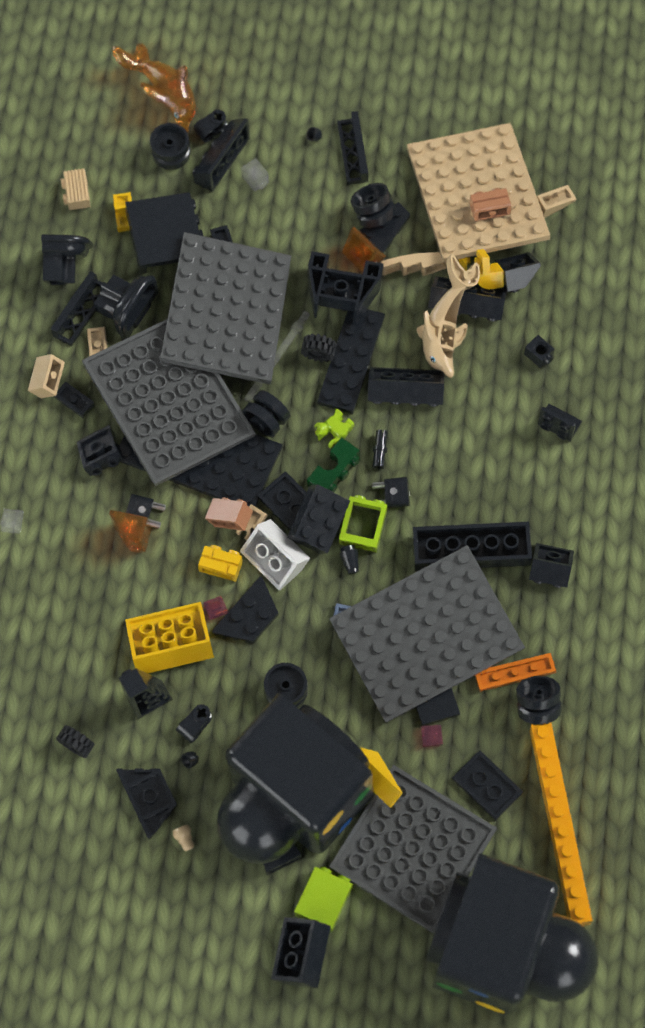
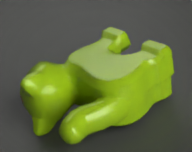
[314,409,354,449]

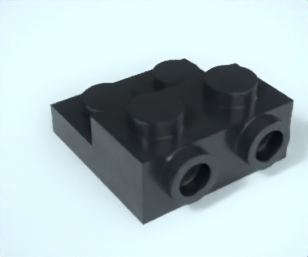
[76,425,124,476]

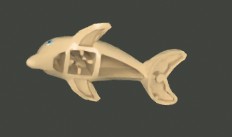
[416,254,480,378]

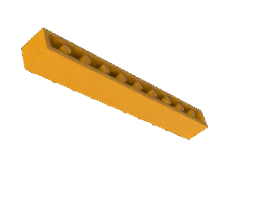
[529,722,593,926]

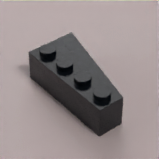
[118,668,173,719]

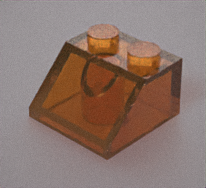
[109,510,151,552]

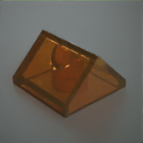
[342,227,386,273]

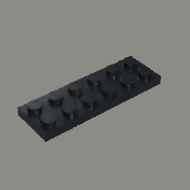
[317,309,385,414]

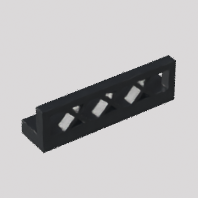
[337,111,369,185]
[51,271,103,346]

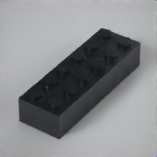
[412,522,532,571]

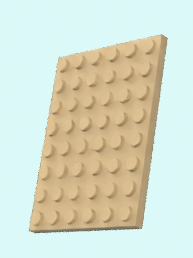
[407,123,550,262]

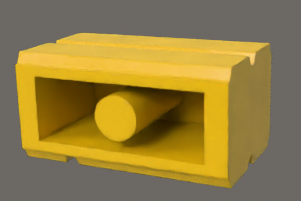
[198,545,243,582]

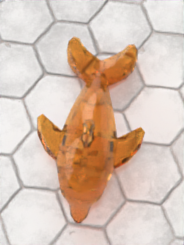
[112,43,196,133]

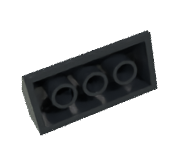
[192,118,250,192]
[428,276,507,321]
[368,367,444,407]

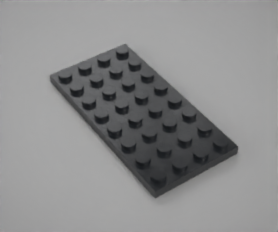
[119,434,283,507]

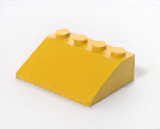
[125,602,214,673]

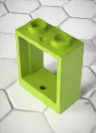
[339,495,387,553]

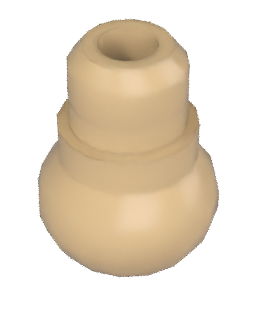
[173,824,194,851]

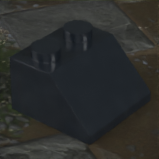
[529,543,574,588]

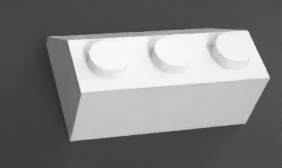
[240,519,310,590]

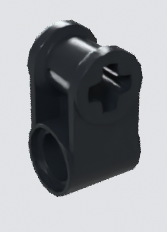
[193,109,227,143]
[176,704,212,743]

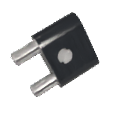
[372,477,410,508]
[124,494,166,528]

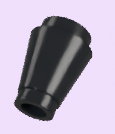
[339,545,359,574]

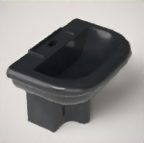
[41,234,93,285]
[94,274,159,341]

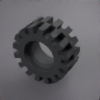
[301,334,336,362]
[56,725,95,758]

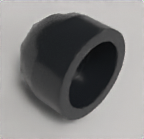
[307,127,322,142]
[182,751,199,769]

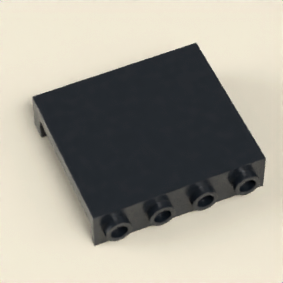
[126,192,203,274]

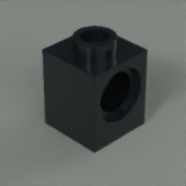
[524,335,555,369]

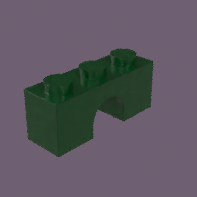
[307,437,360,492]

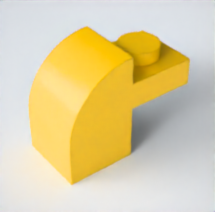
[474,249,504,289]

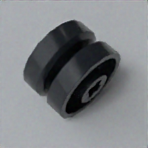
[150,123,191,170]
[350,183,397,228]
[242,390,291,438]
[264,663,308,708]
[516,676,562,725]

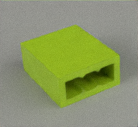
[294,866,353,932]

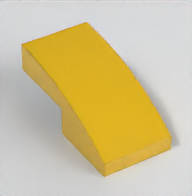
[113,192,132,232]

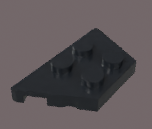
[212,576,279,644]
[116,768,177,840]

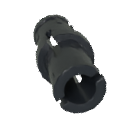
[372,430,388,469]

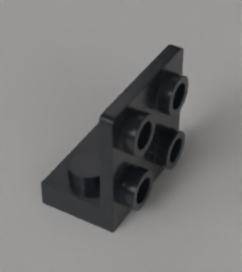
[538,404,582,442]

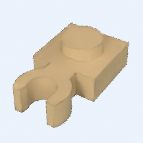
[236,504,268,540]

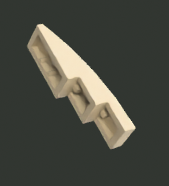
[537,185,576,218]
[381,252,447,276]

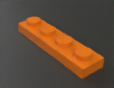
[475,653,556,692]

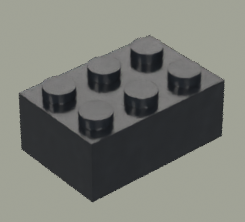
[287,484,350,554]
[271,917,331,988]

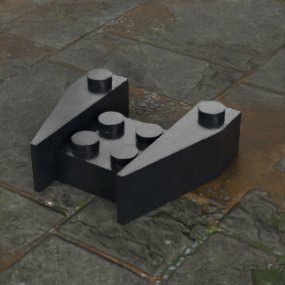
[307,251,384,325]

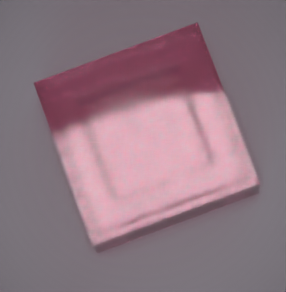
[203,596,228,620]
[421,724,443,747]

